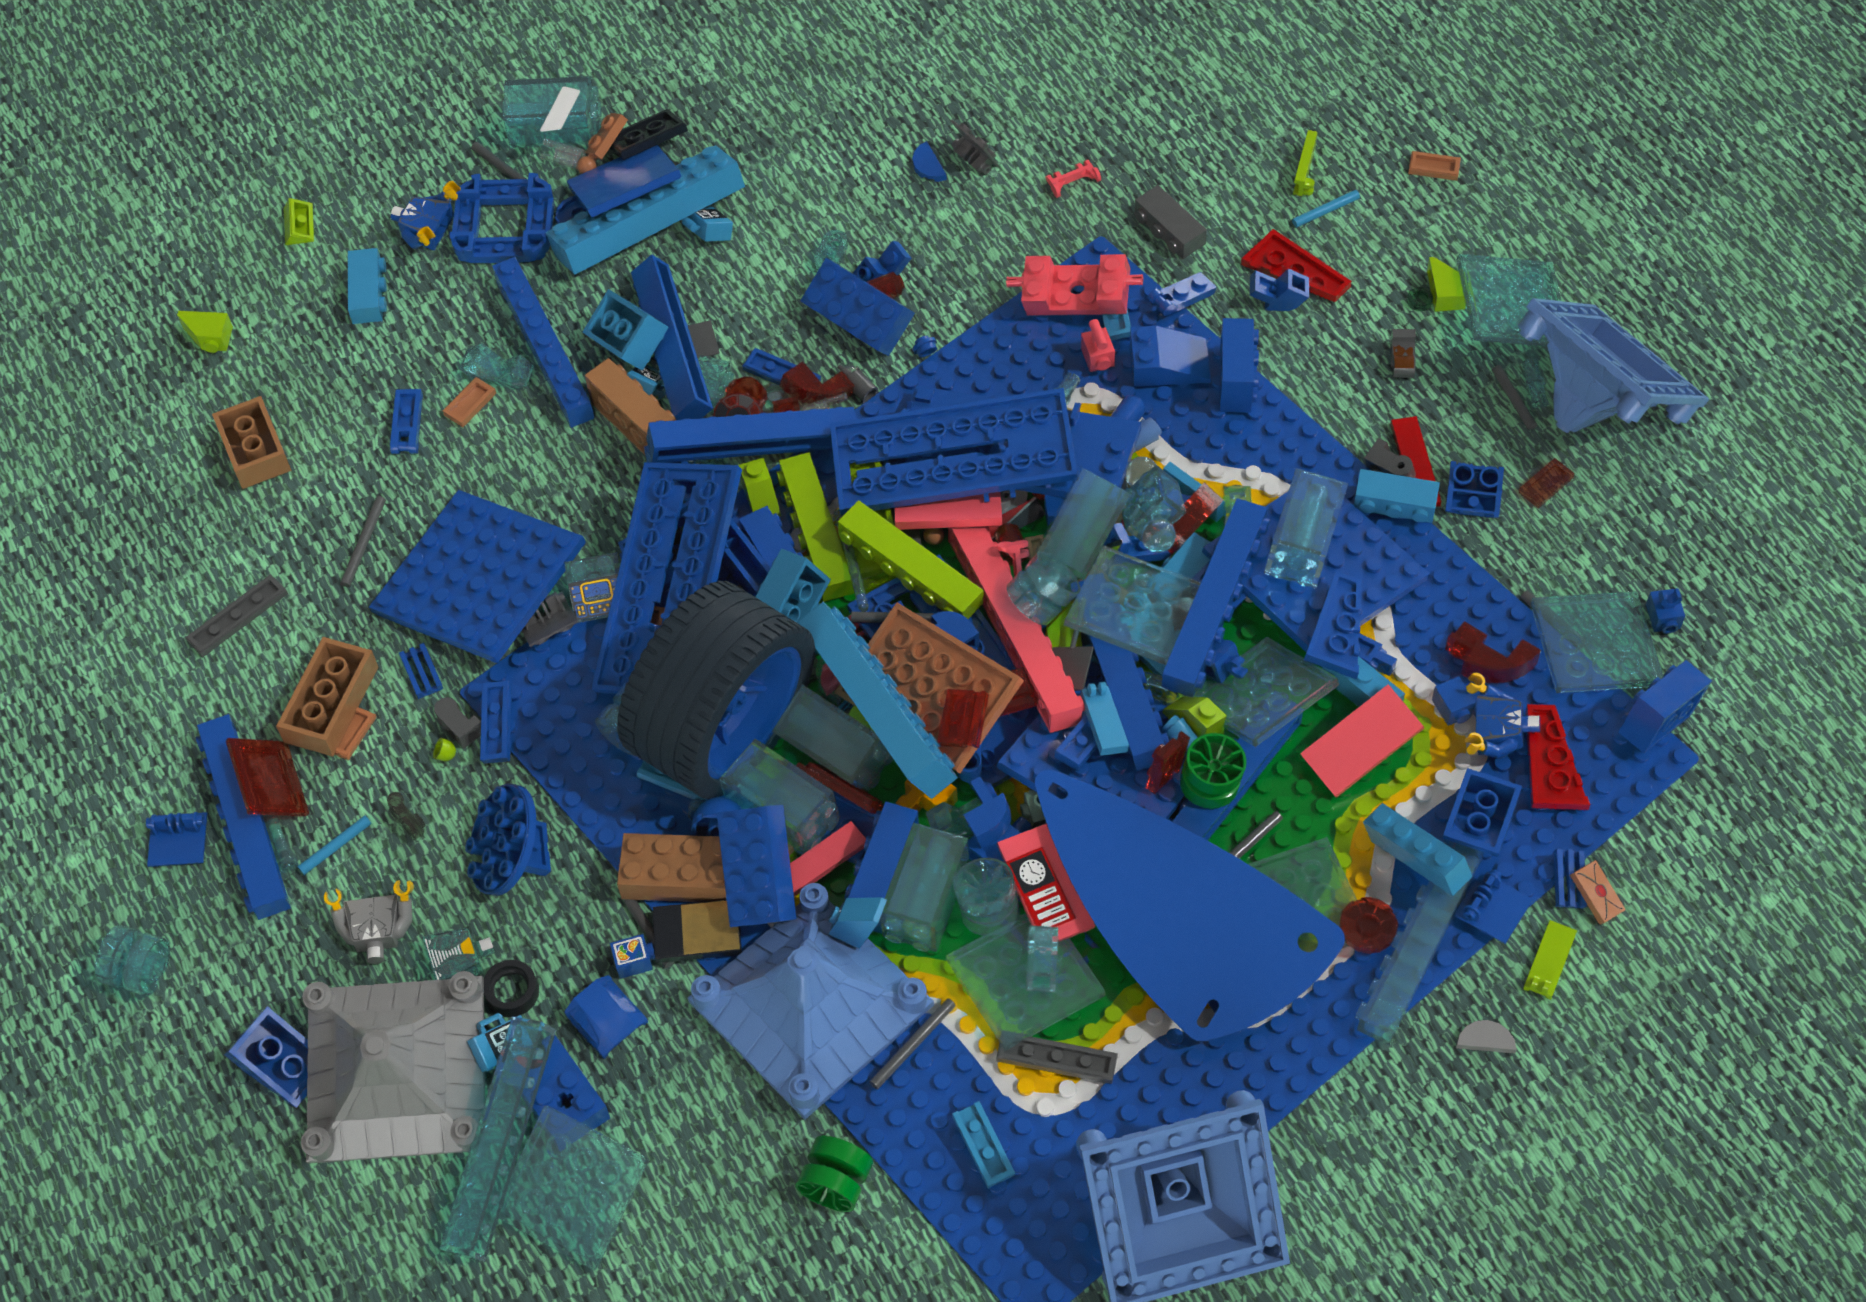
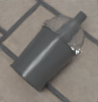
[837,364,878,403]

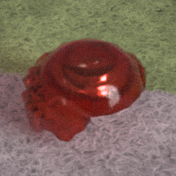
[725,376,768,414]

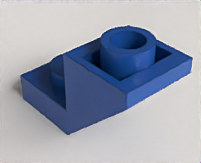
[853,241,912,287]

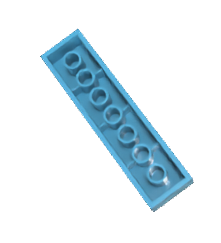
[546,145,745,275]
[798,602,958,799]

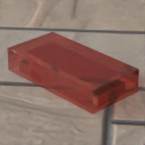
[1519,458,1575,509]

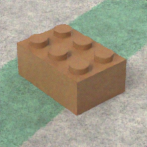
[212,396,292,489]

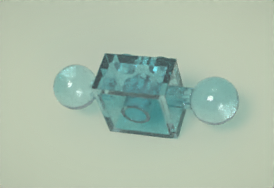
[1118,457,1187,553]

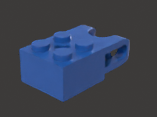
[505,1034,610,1151]

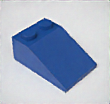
[1130,326,1211,387]
[1442,768,1522,857]
[224,1006,308,1108]

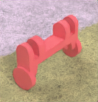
[1045,160,1101,198]
[997,540,1032,591]

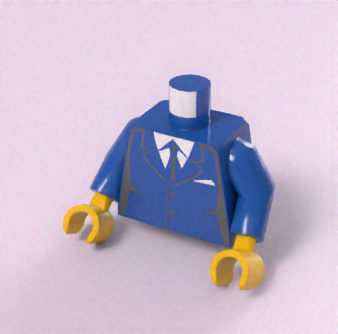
[391,181,461,251]
[1465,673,1541,759]

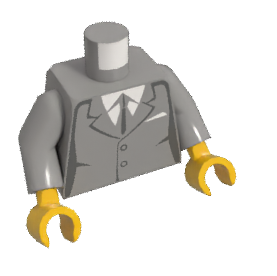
[324,880,414,964]

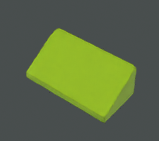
[284,198,314,245]

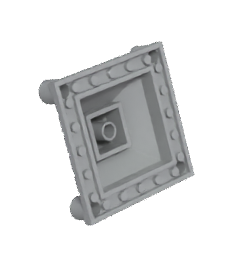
[301,971,486,1164]

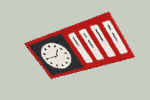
[1006,847,1076,934]

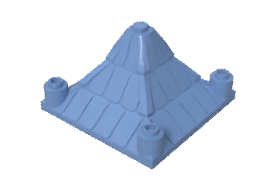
[1518,298,1709,433]
[687,883,934,1120]
[1076,1090,1290,1302]

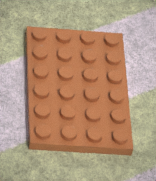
[834,602,1024,774]

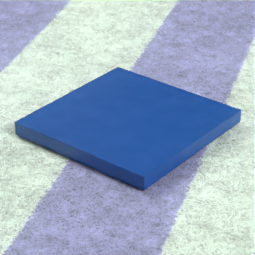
[566,145,682,217]

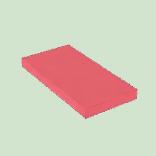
[895,492,1002,530]
[1300,684,1424,798]
[997,823,1095,949]

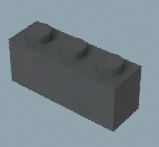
[1134,185,1207,259]

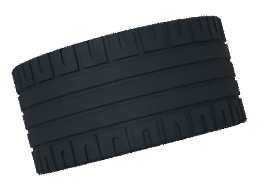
[617,581,815,799]

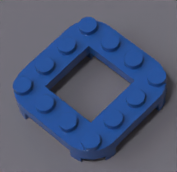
[450,173,554,263]

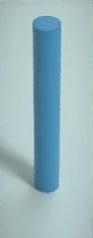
[1292,190,1360,228]
[297,815,372,875]

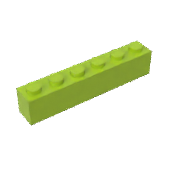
[776,452,854,602]
[838,500,984,619]

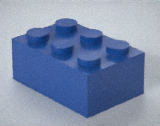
[1220,318,1259,413]
[1618,660,1712,753]

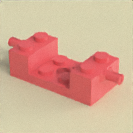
[1006,254,1143,316]

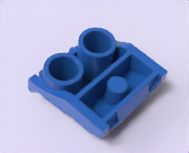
[1445,461,1504,518]
[564,975,648,1059]

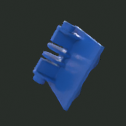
[146,812,208,867]
[1454,869,1533,944]

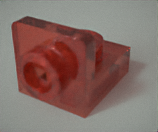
[1445,621,1487,663]

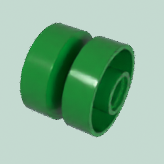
[1180,733,1246,809]
[795,1135,873,1212]

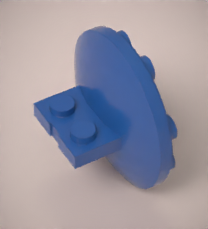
[465,783,551,896]

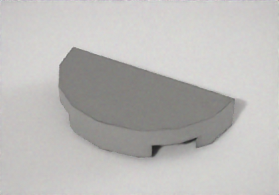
[1456,1020,1517,1053]

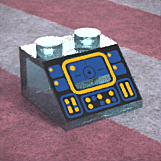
[564,552,621,623]

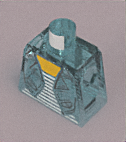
[422,928,495,980]

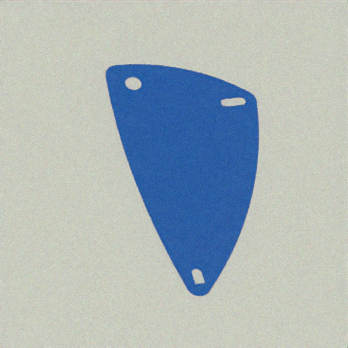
[1035,769,1345,1042]

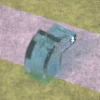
[1026,926,1059,992]

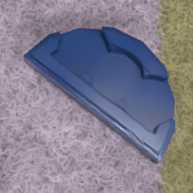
[912,141,947,182]

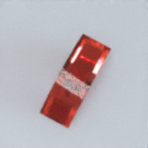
[780,361,855,406]
[1153,482,1224,555]
[1461,639,1541,683]

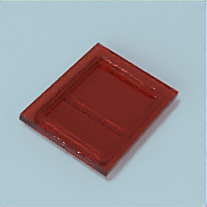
[226,738,309,816]
[796,761,885,814]

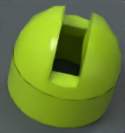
[433,738,456,761]

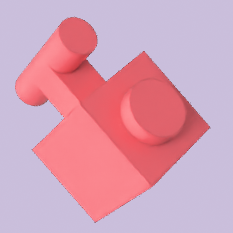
[1081,319,1115,372]

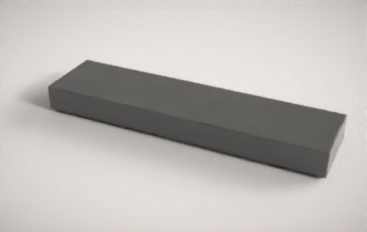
[185,574,288,658]
[996,1031,1118,1084]

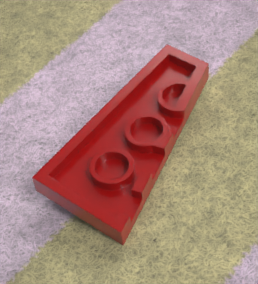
[1241,229,1352,302]
[1526,704,1590,810]

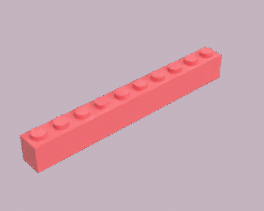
[948,526,1085,733]

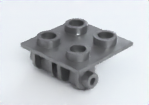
[951,120,999,175]
[522,592,578,647]

